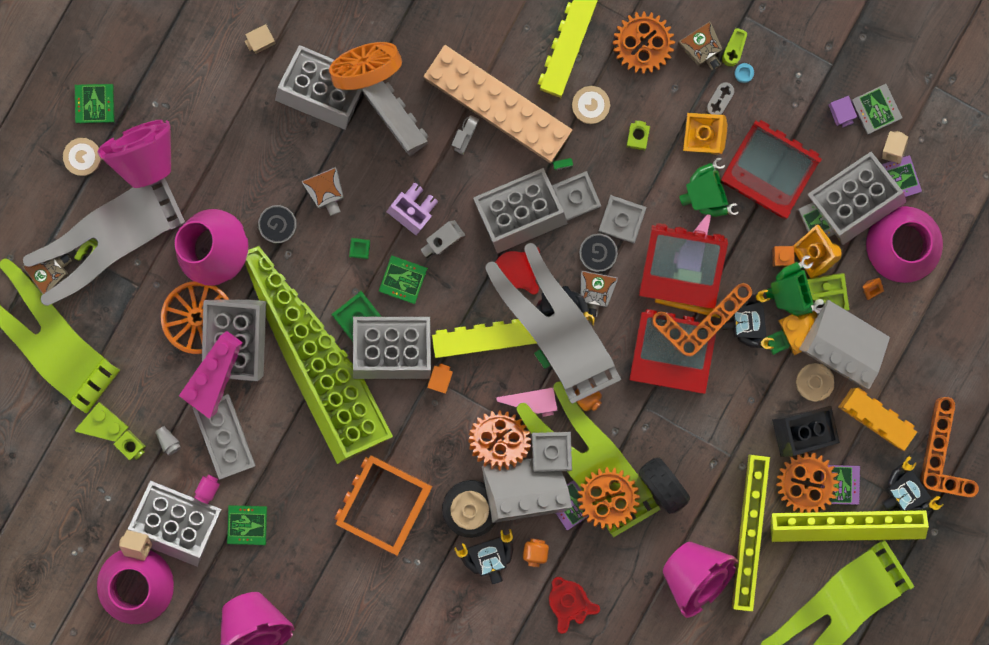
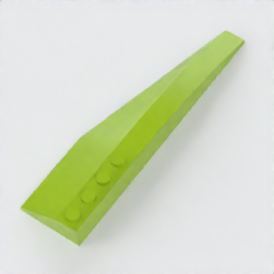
[245,246,393,464]

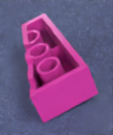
[179,331,243,419]

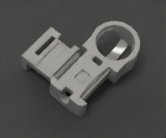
[451,115,479,155]

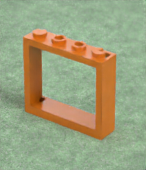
[334,455,433,556]

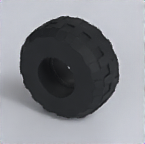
[638,458,690,514]
[442,480,496,538]

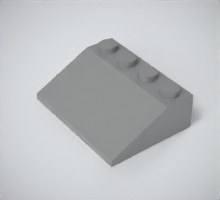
[275,45,363,130]
[362,81,428,157]
[808,152,906,245]
[473,168,568,253]
[202,300,266,381]
[799,300,890,389]
[353,317,431,379]
[482,458,572,523]
[127,481,222,567]

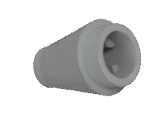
[155,426,181,456]

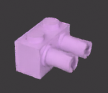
[386,183,438,235]

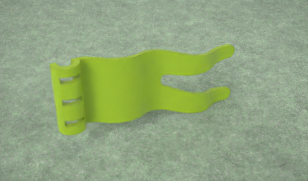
[0,259,120,414]
[517,381,661,537]
[761,540,914,645]

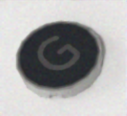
[258,205,297,243]
[579,234,618,272]

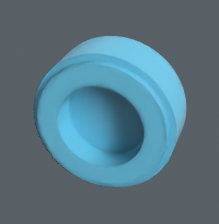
[734,63,754,83]

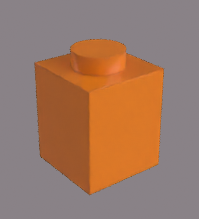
[772,246,794,267]
[427,363,453,394]

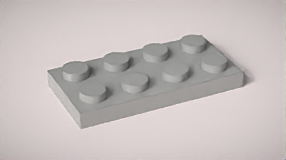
[193,394,256,480]

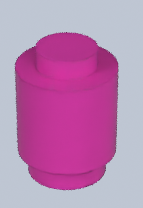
[194,474,220,504]

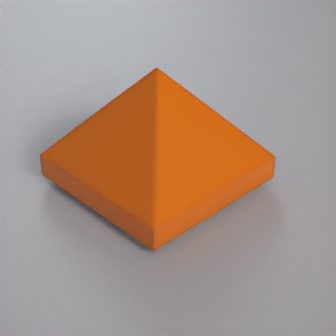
[863,278,884,300]

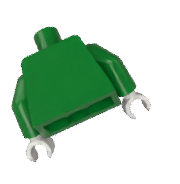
[680,158,739,217]
[766,255,824,316]

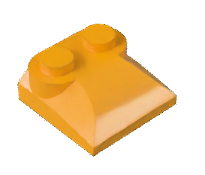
[683,113,727,155]
[793,225,841,278]
[778,311,818,355]

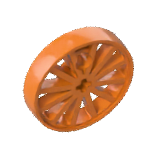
[161,281,229,354]

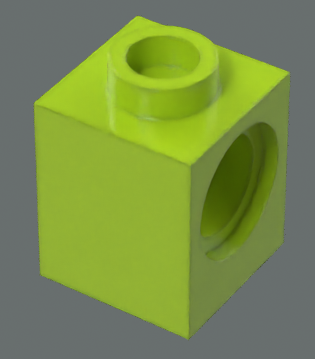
[626,121,650,151]
[114,430,146,460]

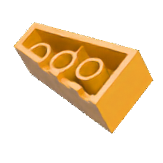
[839,387,917,451]

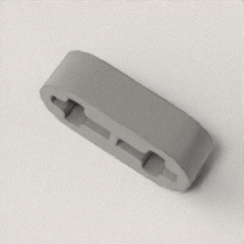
[707,82,734,115]

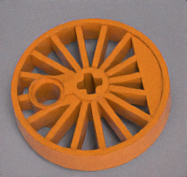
[329,42,402,90]

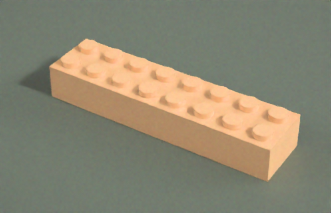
[423,45,572,164]

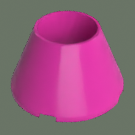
[97,120,171,188]
[866,206,943,283]
[175,209,248,286]
[663,542,738,618]
[97,550,174,624]
[220,592,295,645]

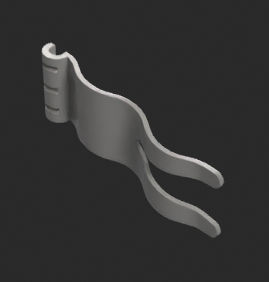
[23,178,185,306]
[485,243,621,403]

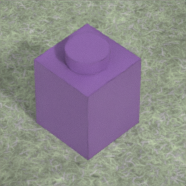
[829,96,857,127]

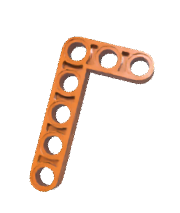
[652,283,752,356]
[920,397,979,497]

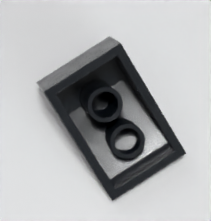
[772,406,840,457]

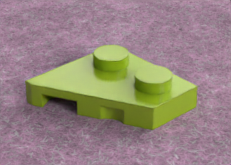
[807,273,849,310]
[75,402,129,442]

